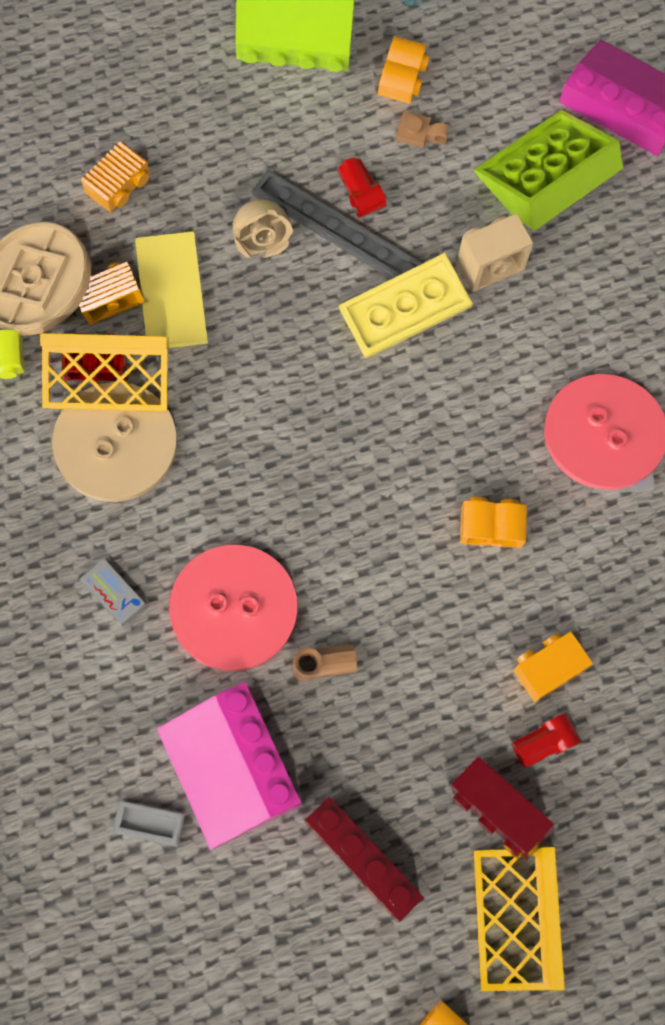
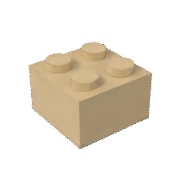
[456,213,534,292]

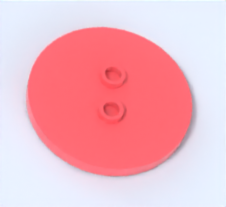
[544,374,665,490]
[169,545,297,671]

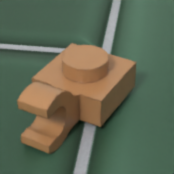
[396,112,449,148]

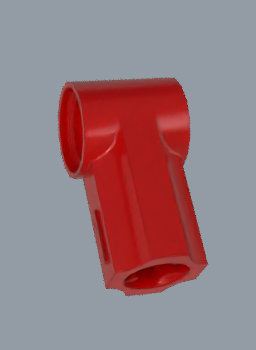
[338,157,387,218]
[511,712,582,769]

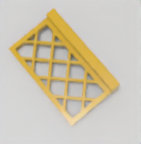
[40,333,169,411]
[474,847,565,991]

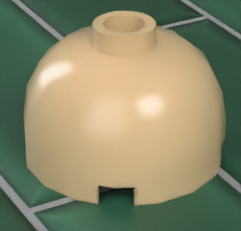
[232,199,293,258]

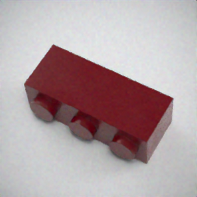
[451,756,555,861]

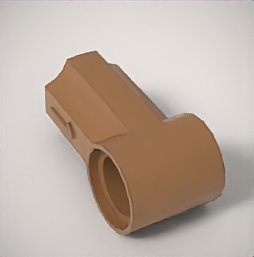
[292,644,357,682]

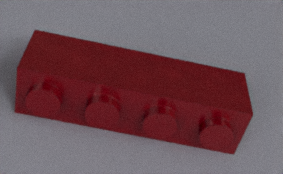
[304,797,424,923]

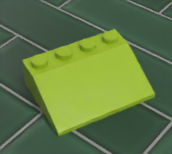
[235,0,354,72]
[474,109,623,231]

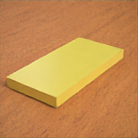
[135,231,208,348]
[338,253,473,359]

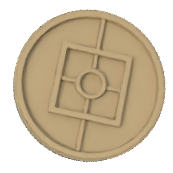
[0,222,91,336]
[52,382,177,502]

